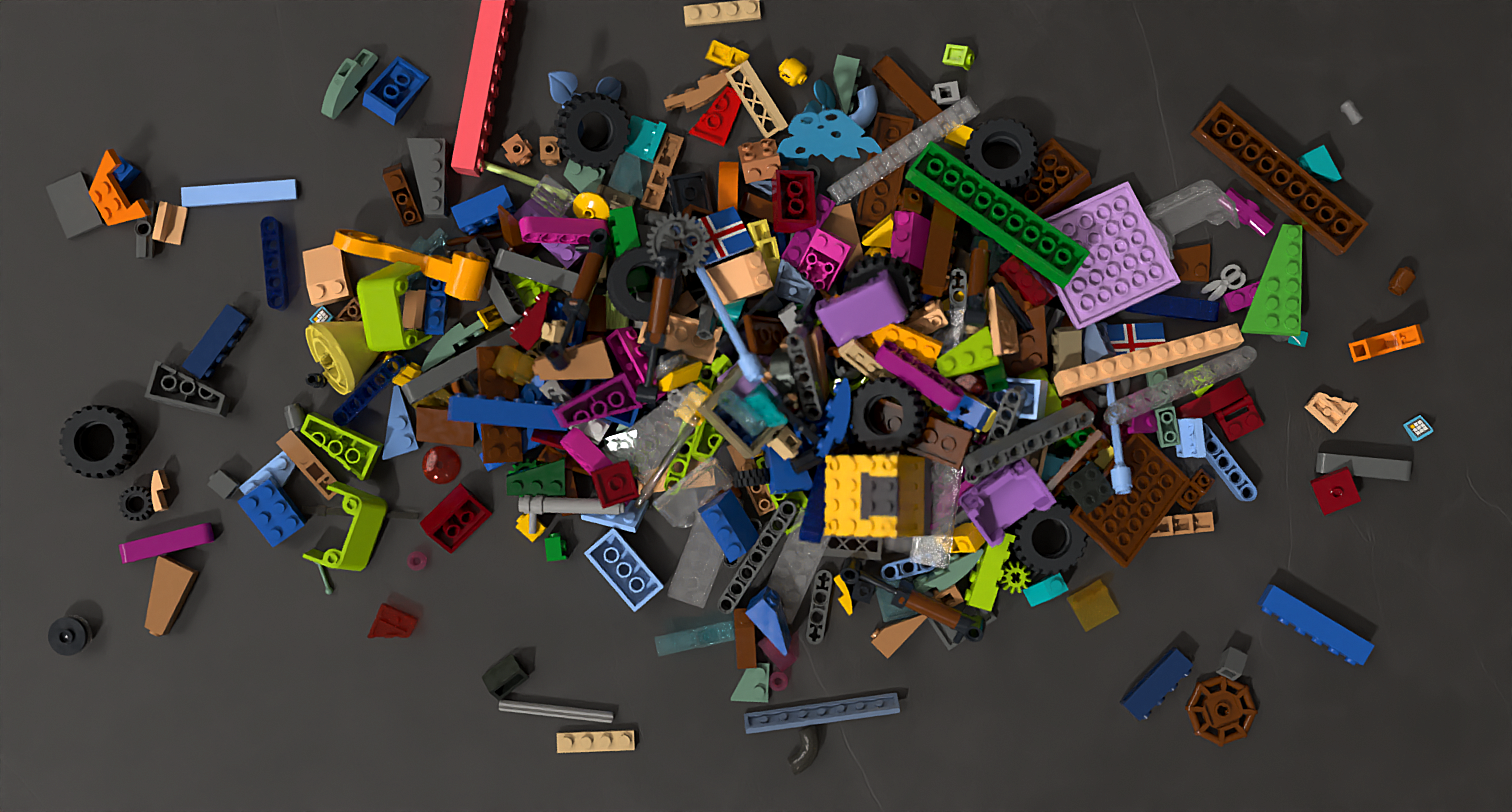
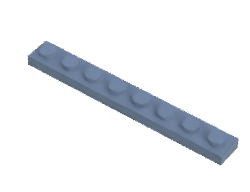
[744,693,900,734]

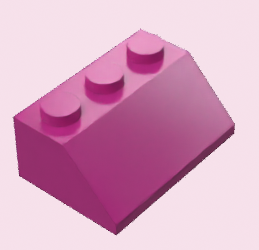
[890,211,930,274]

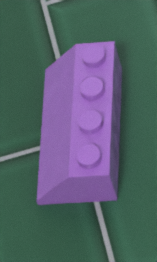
[513,192,587,271]

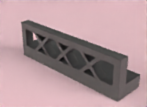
[803,531,882,560]

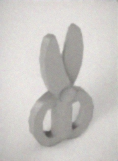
[1201,264,1246,302]

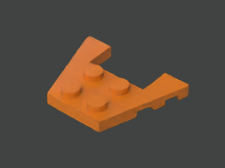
[89,148,152,226]

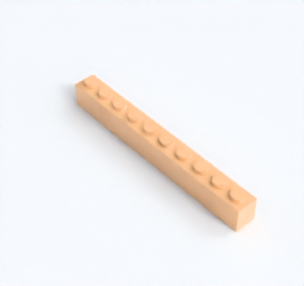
[1053,324,1244,397]

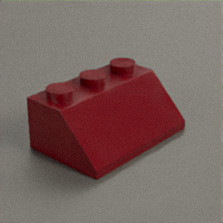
[771,170,817,233]
[995,255,1058,307]
[419,483,492,554]

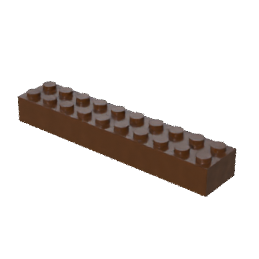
[1190,101,1368,256]

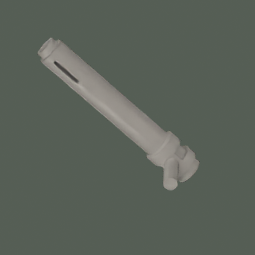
[519,495,625,534]

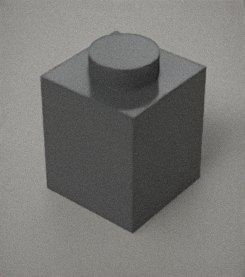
[207,470,242,499]
[1216,647,1248,681]

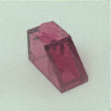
[758,636,797,672]

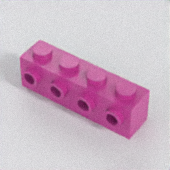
[605,326,667,405]

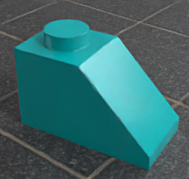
[1298,145,1342,183]
[1022,573,1069,607]

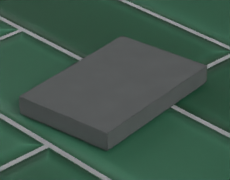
[46,172,105,239]
[927,593,997,650]

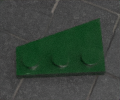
[506,457,566,496]

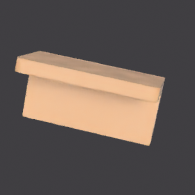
[152,201,188,245]
[402,289,427,330]

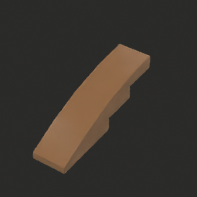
[640,132,684,211]
[1150,511,1215,537]

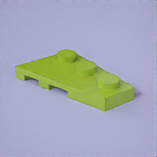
[936,326,999,379]

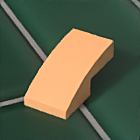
[151,470,170,512]

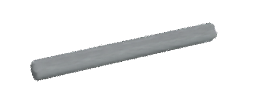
[499,700,614,723]

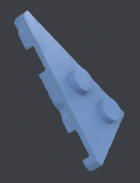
[382,385,420,460]

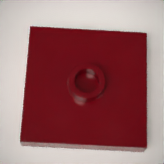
[590,459,639,509]
[1310,466,1361,515]

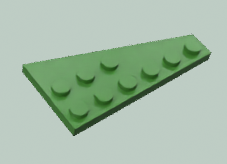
[1240,224,1302,336]

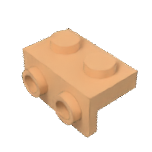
[905,299,948,335]

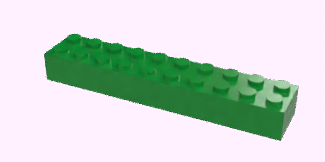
[905,141,1090,289]

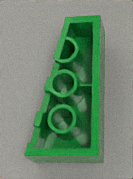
[608,206,651,294]

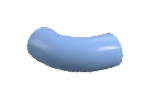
[848,85,878,129]

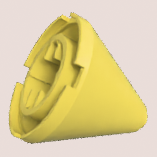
[306,321,381,395]

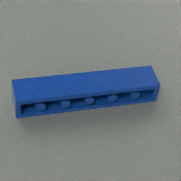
[447,393,567,431]
[1257,584,1375,666]

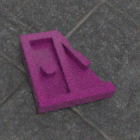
[1128,394,1158,434]

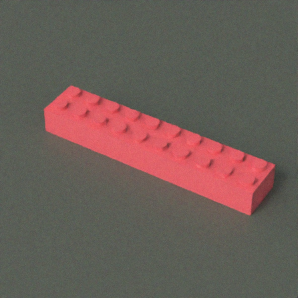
[451,0,515,177]

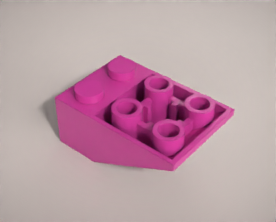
[797,228,856,293]

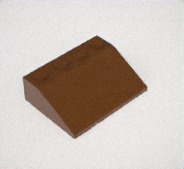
[1008,138,1092,219]

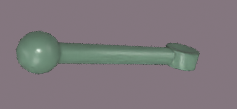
[314,562,333,595]

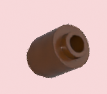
[1388,267,1416,296]

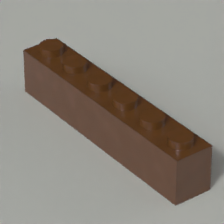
[918,199,960,297]

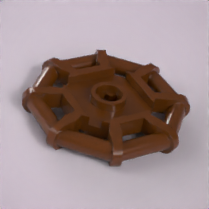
[1185,675,1258,747]

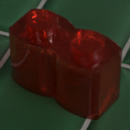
[950,371,988,397]

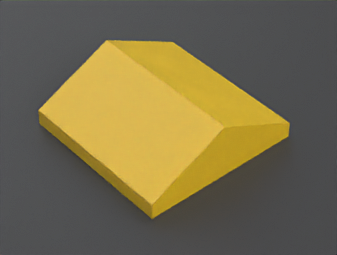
[655,361,703,392]

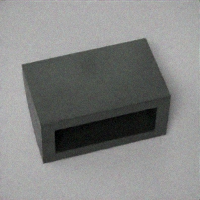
[481,654,530,701]

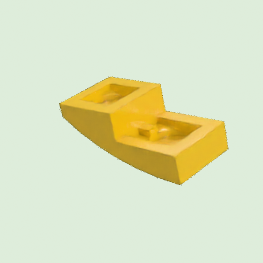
[705,40,749,72]
[833,574,852,615]

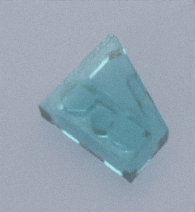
[608,151,643,200]

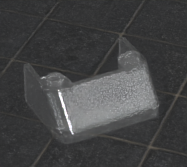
[1143,180,1240,260]
[652,455,734,528]

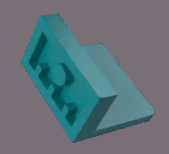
[623,115,668,164]
[744,382,788,427]

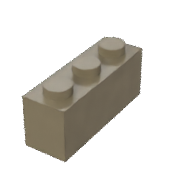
[1050,326,1082,385]

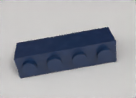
[182,304,251,381]
[1119,647,1193,721]

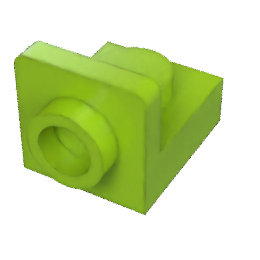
[942,44,975,70]

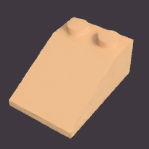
[303,244,354,307]
[706,250,773,309]

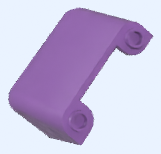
[815,269,908,347]
[958,457,1056,548]

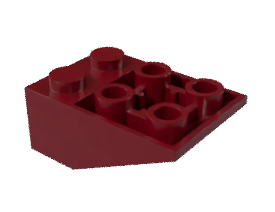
[510,290,550,351]

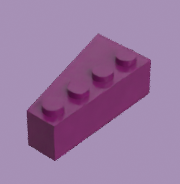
[552,372,642,428]

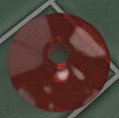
[422,446,460,484]

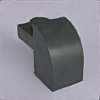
[770,348,798,394]

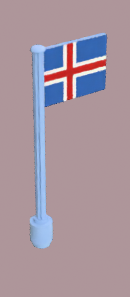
[673,206,764,383]
[1099,322,1165,494]

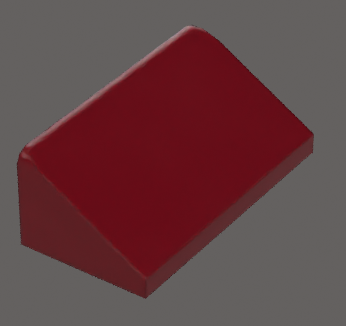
[531,429,567,450]

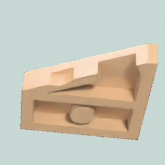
[1305,392,1358,433]

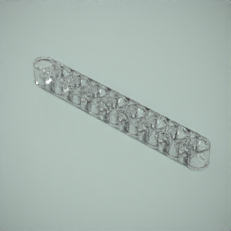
[826,96,980,206]
[1103,346,1257,426]

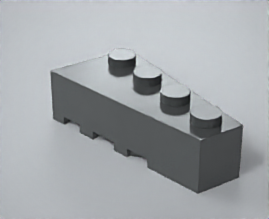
[407,138,449,218]
[145,360,231,418]

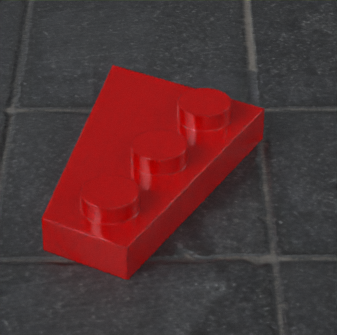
[689,86,745,147]

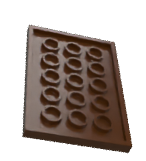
[1069,433,1191,568]

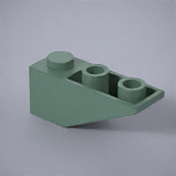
[833,55,862,115]

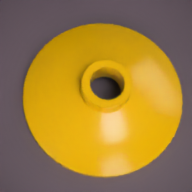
[573,192,610,221]

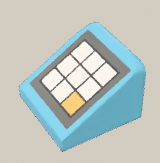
[309,306,336,323]
[1403,415,1434,441]

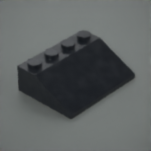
[715,290,784,365]

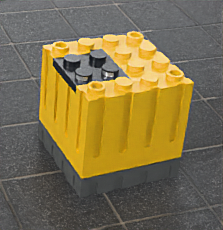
[825,456,932,537]

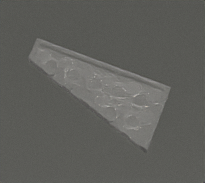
[600,382,707,485]

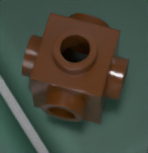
[896,187,925,214]

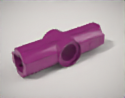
[1219,187,1274,237]

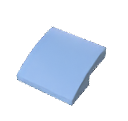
[1176,418,1206,458]

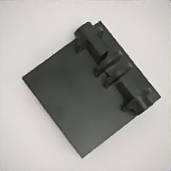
[1062,461,1115,515]

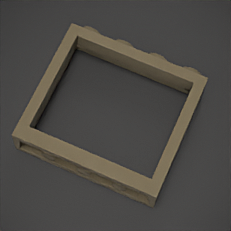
[697,355,801,459]

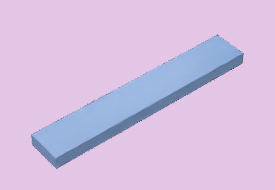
[181,179,298,207]

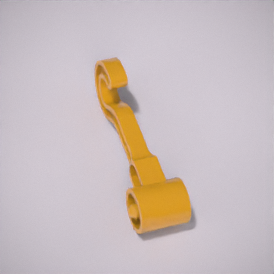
[333,229,490,301]

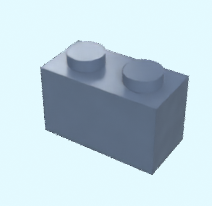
[1081,322,1117,364]

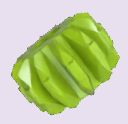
[999,561,1031,594]

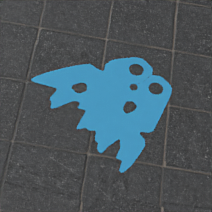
[777,109,883,167]

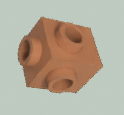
[502,134,533,166]

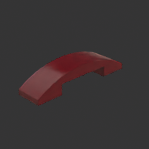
[1175,377,1248,418]

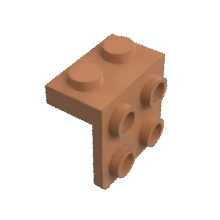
[738,138,782,184]

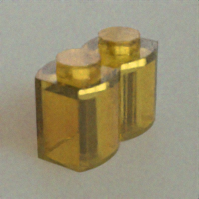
[493,345,535,386]

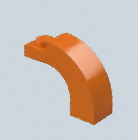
[718,162,739,213]
[1349,324,1425,362]

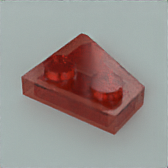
[367,603,418,638]

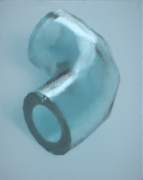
[718,390,766,436]

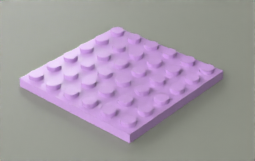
[1044,181,1181,330]

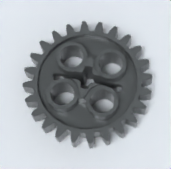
[646,212,711,277]

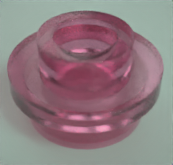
[407,551,427,571]
[769,671,788,691]

